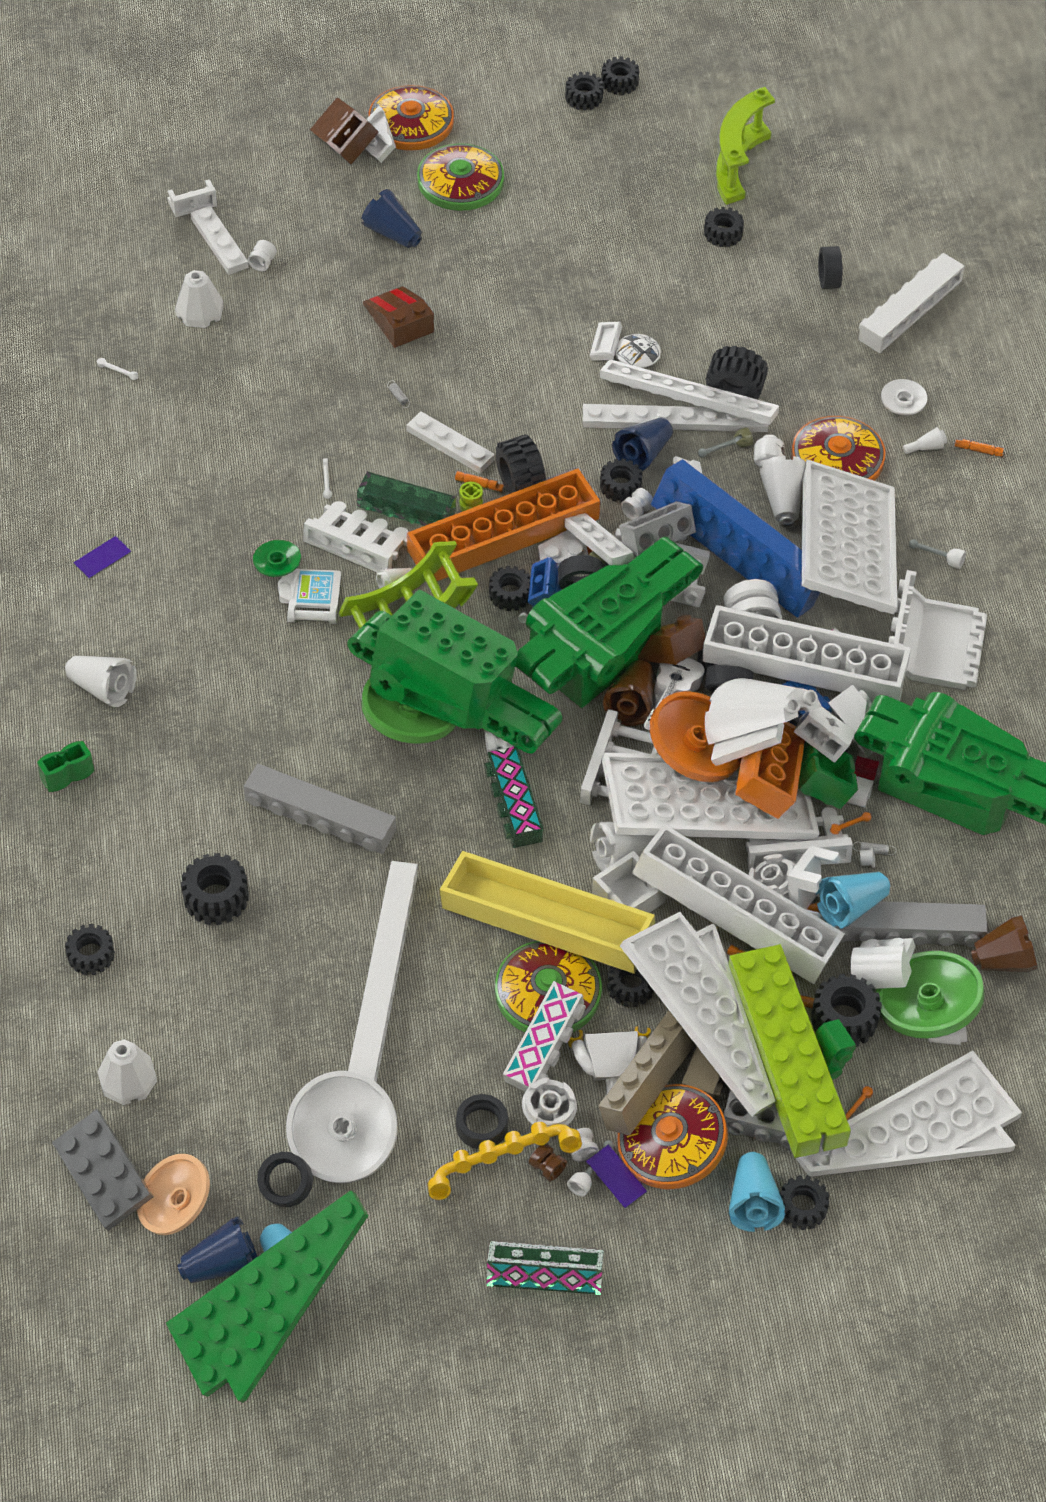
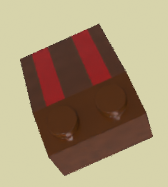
[363,286,434,348]

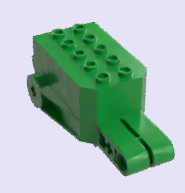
[515,536,704,708]
[347,589,563,754]
[854,692,1046,835]

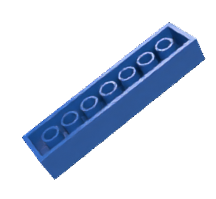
[650,459,820,618]

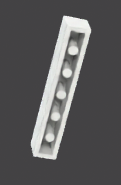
[858,253,964,353]

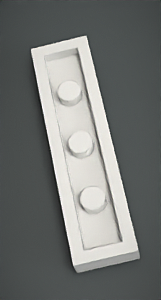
[190,206,249,275]
[407,411,495,474]
[565,513,634,565]

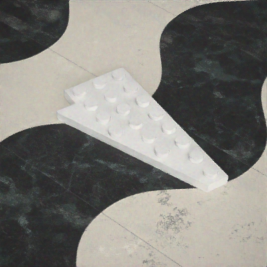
[620,912,775,1117]
[796,1051,1022,1177]

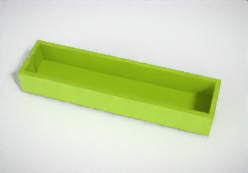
[728,944,851,1159]

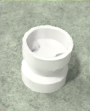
[248,240,277,272]
[621,488,653,520]
[485,731,514,757]

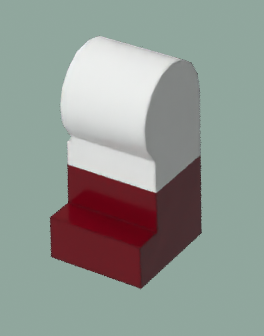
[847,756,879,808]

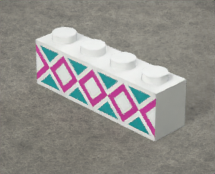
[503,981,586,1092]

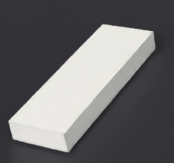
[711,723,784,766]

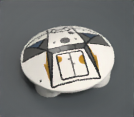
[615,334,661,369]

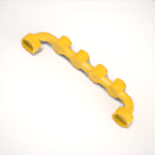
[427,1122,582,1200]

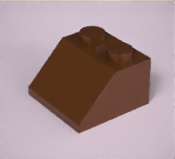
[638,615,706,665]

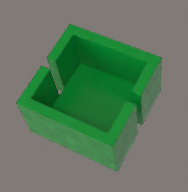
[798,742,858,809]

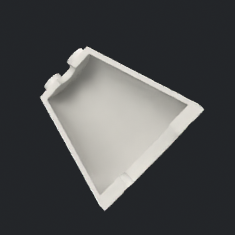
[705,678,821,744]

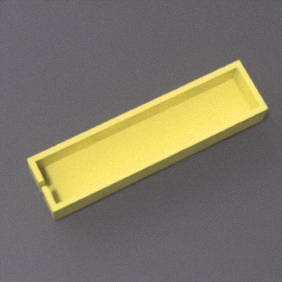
[440,851,655,974]

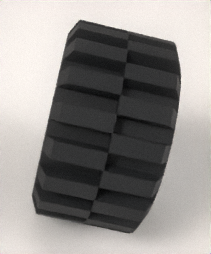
[705,346,768,399]
[496,434,546,494]
[181,853,249,925]
[811,974,882,1047]

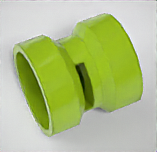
[459,482,483,512]

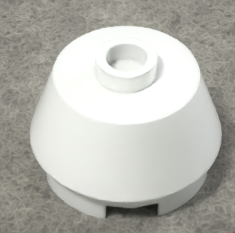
[748,854,796,899]
[522,1078,577,1127]

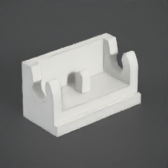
[167,180,217,217]

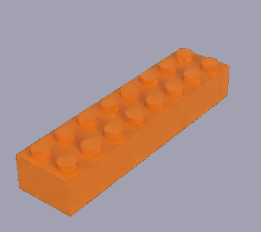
[407,468,600,581]

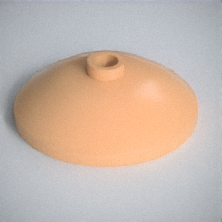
[137,1154,210,1235]

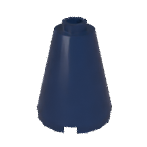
[361,189,422,248]
[612,417,673,471]
[177,1216,258,1283]

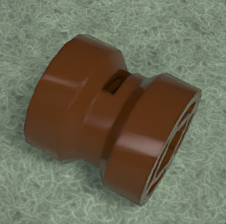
[529,1143,568,1182]

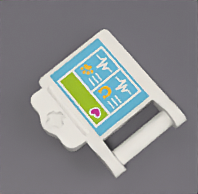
[278,569,341,624]

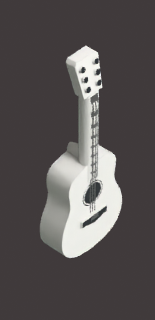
[644,658,704,730]

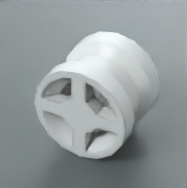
[571,1128,599,1161]

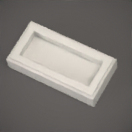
[590,322,622,361]

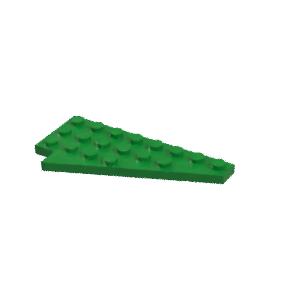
[166,1190,369,1403]

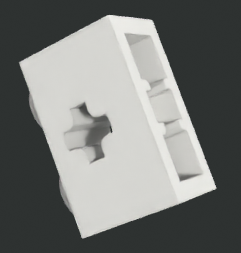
[794,706,855,763]

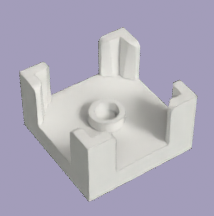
[788,845,839,919]

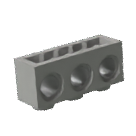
[619,501,696,557]
[724,1090,791,1149]

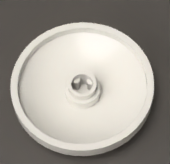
[286,1071,398,1183]

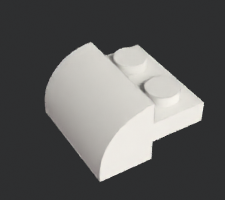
[851,938,915,989]

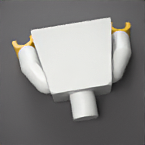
[568,1026,651,1093]

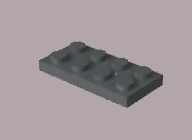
[52,1109,154,1231]

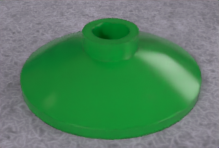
[253,540,301,577]

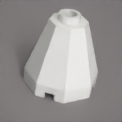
[175,270,223,328]
[98,1039,157,1105]

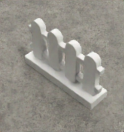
[303,501,408,573]
[745,807,853,871]

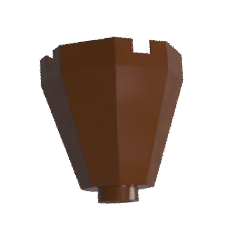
[971,915,1038,972]

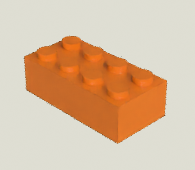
[735,721,805,819]

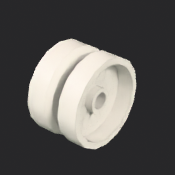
[724,579,782,619]

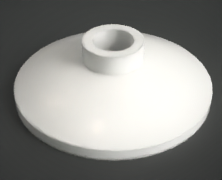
[881,379,927,415]

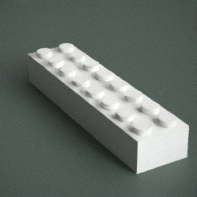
[703,605,911,701]
[632,824,845,984]

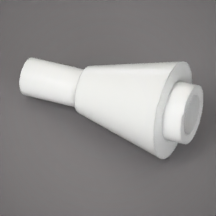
[903,427,947,454]

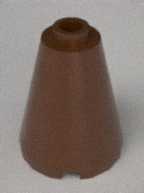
[603,660,654,726]

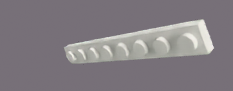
[600,359,779,425]
[583,404,768,432]

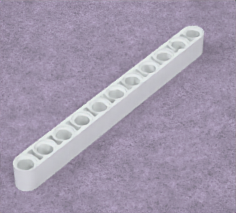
[348,861,418,1083]

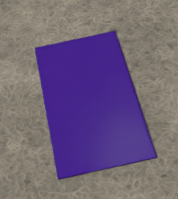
[73,536,131,578]
[586,1144,647,1208]

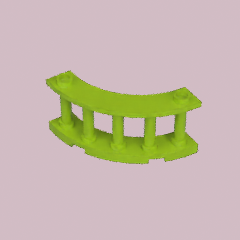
[716,87,775,205]
[338,541,478,629]

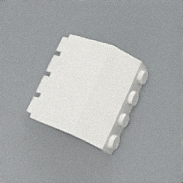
[888,570,987,690]

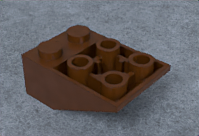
[310,97,379,165]

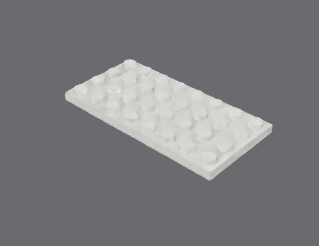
[802,460,898,615]
[602,753,819,840]

